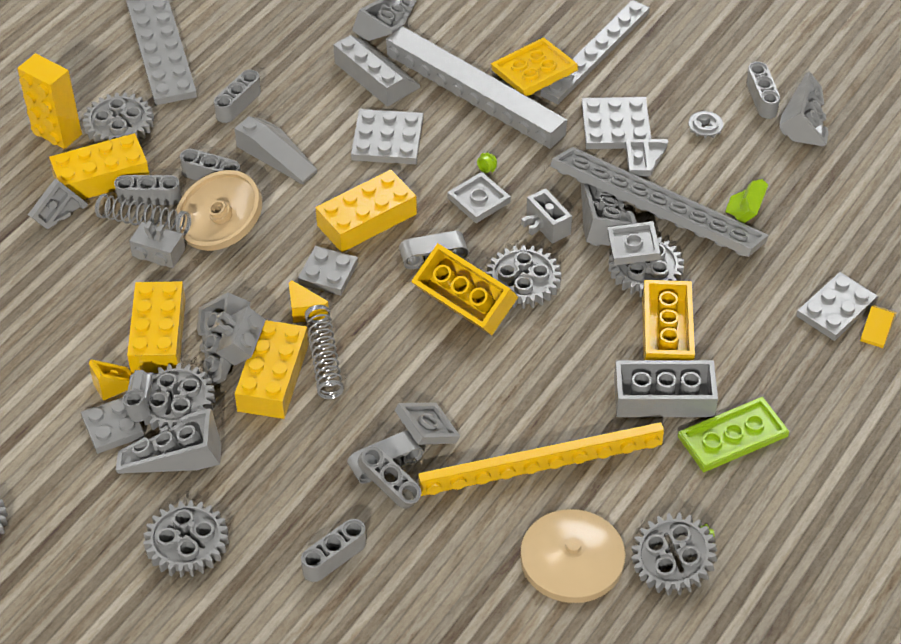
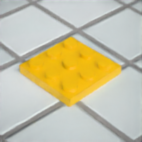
[491,37,578,96]

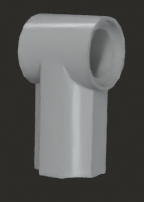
[122,370,153,422]

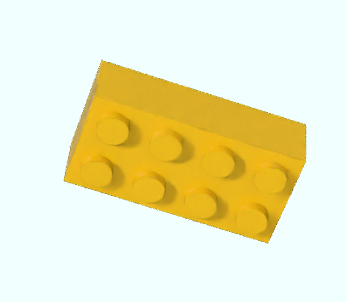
[17,53,82,149]
[49,133,149,200]
[315,170,417,253]
[411,243,518,336]
[642,280,695,360]
[127,281,186,374]
[235,320,309,419]

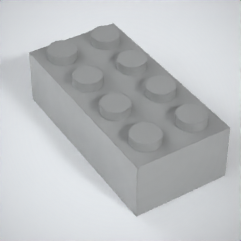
[614,360,718,417]

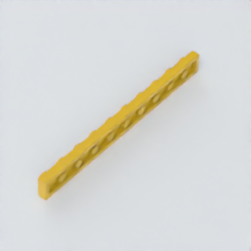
[418,422,664,496]

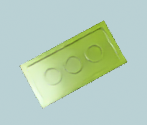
[678,396,789,473]

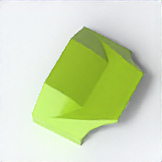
[725,179,769,224]

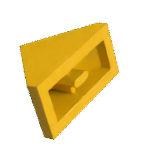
[289,280,329,323]
[860,305,897,348]
[89,359,132,401]

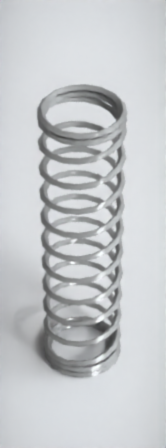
[95,194,191,236]
[305,305,344,399]

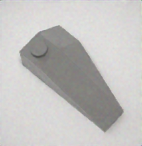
[352,0,417,41]
[779,71,828,146]
[234,116,317,185]
[581,183,637,246]
[197,292,250,386]
[116,408,222,474]

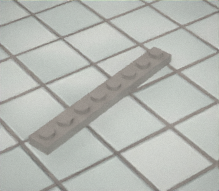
[541,0,650,105]

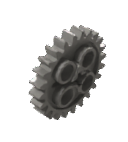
[83,92,154,144]
[608,237,684,297]
[486,245,561,309]
[144,363,216,430]
[144,500,229,578]
[631,513,717,595]

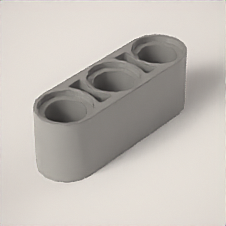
[746,62,780,119]
[214,70,261,123]
[180,149,241,181]
[114,175,181,205]
[399,231,469,269]
[347,431,424,484]
[357,445,421,509]
[301,519,366,582]

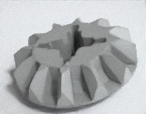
[688,111,723,139]

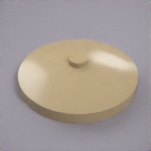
[176,170,262,251]
[520,509,625,603]

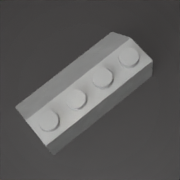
[333,35,420,107]

